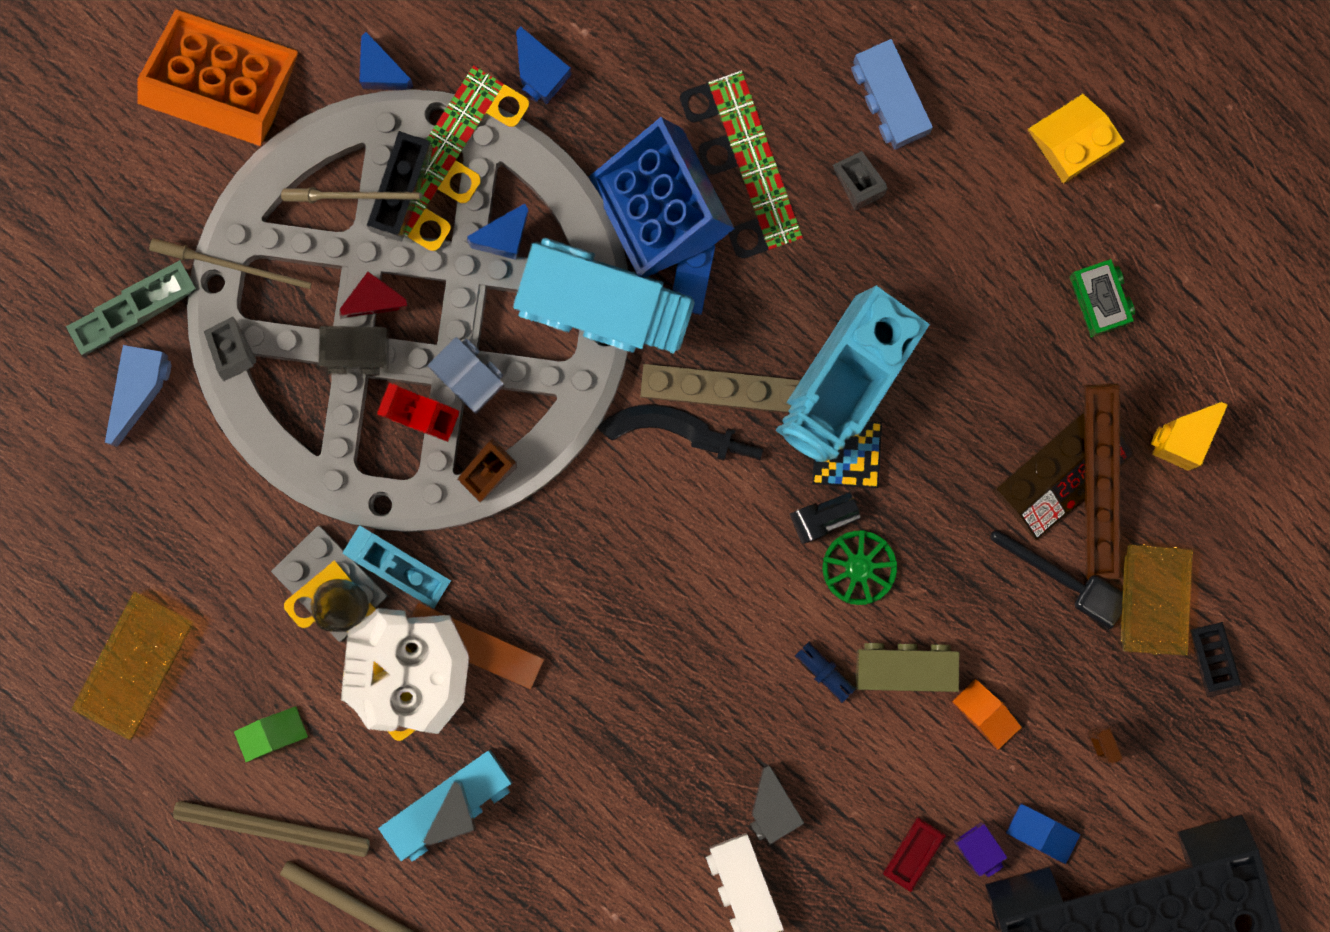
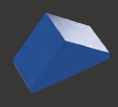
[359,32,414,90]
[467,204,528,260]
[1006,803,1080,864]

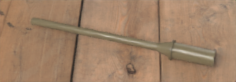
[281,187,423,204]
[149,238,312,289]

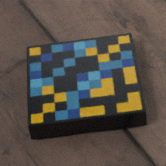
[812,421,882,489]

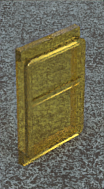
[1121,545,1193,656]

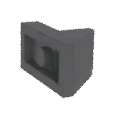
[204,317,256,381]

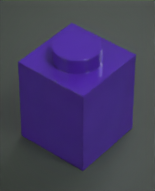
[954,822,1007,877]

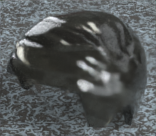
[310,579,369,632]

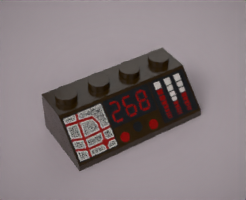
[992,411,1135,541]

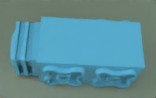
[513,238,695,353]
[776,286,930,462]

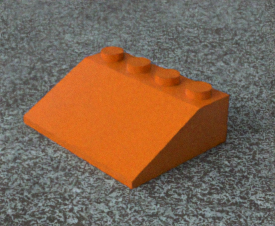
[137,9,298,146]

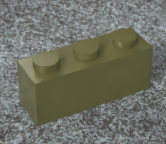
[856,643,959,692]

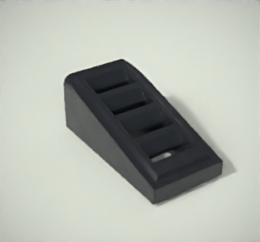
[1190,622,1242,698]

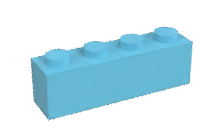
[378,750,513,862]

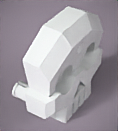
[341,608,469,734]

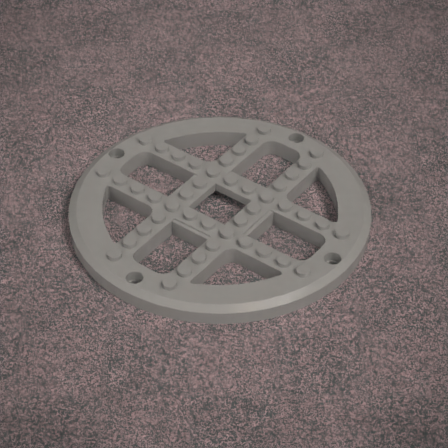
[187,89,628,532]

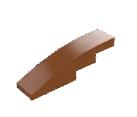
[411,603,544,690]

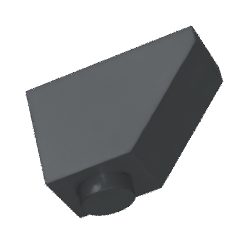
[750,765,804,844]

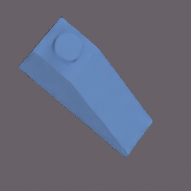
[105,345,171,446]

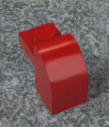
[377,383,460,442]

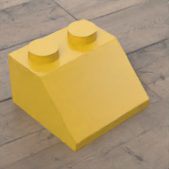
[1028,94,1124,184]
[1151,402,1227,471]

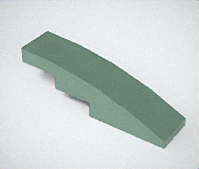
[66,260,196,357]

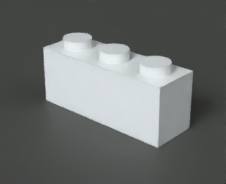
[706,833,784,932]

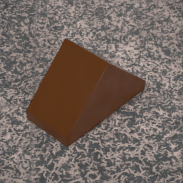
[457,439,517,502]

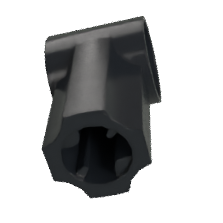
[789,492,861,545]

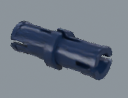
[795,641,856,703]

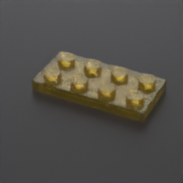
[71,591,194,740]

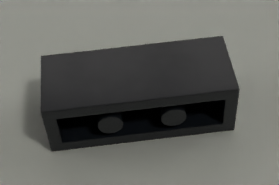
[367,131,434,242]

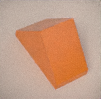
[951,679,1022,750]

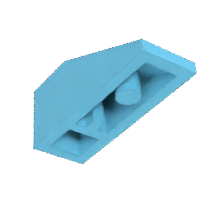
[342,525,451,609]

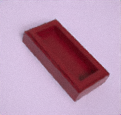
[882,817,946,892]

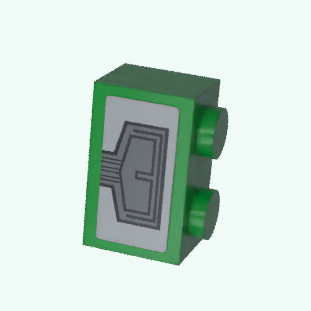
[1069,259,1135,338]

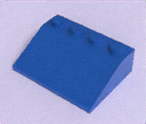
[589,117,735,278]

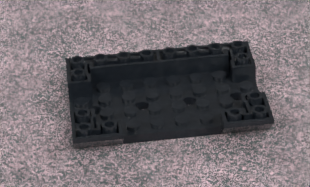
[985,814,1282,932]

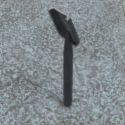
[990,530,1131,629]

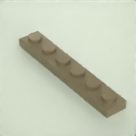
[640,364,801,413]

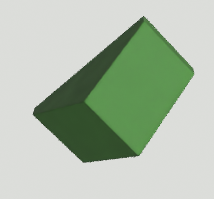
[234,706,308,762]

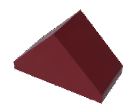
[339,271,407,319]

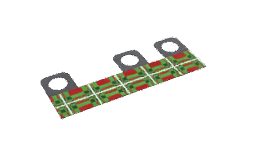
[680,71,803,258]

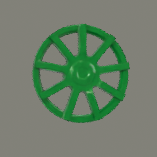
[822,531,897,605]

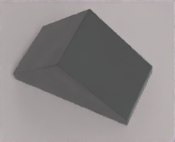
[833,151,888,211]
[423,780,477,845]

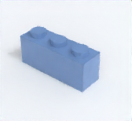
[851,39,933,150]

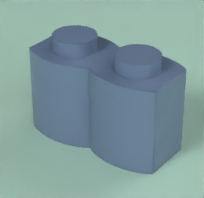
[428,337,504,414]

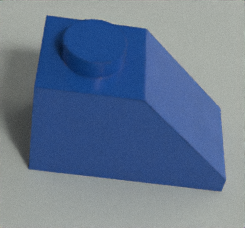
[516,26,572,105]
[673,245,715,315]

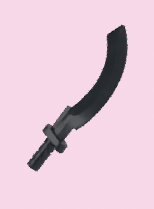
[598,404,764,461]

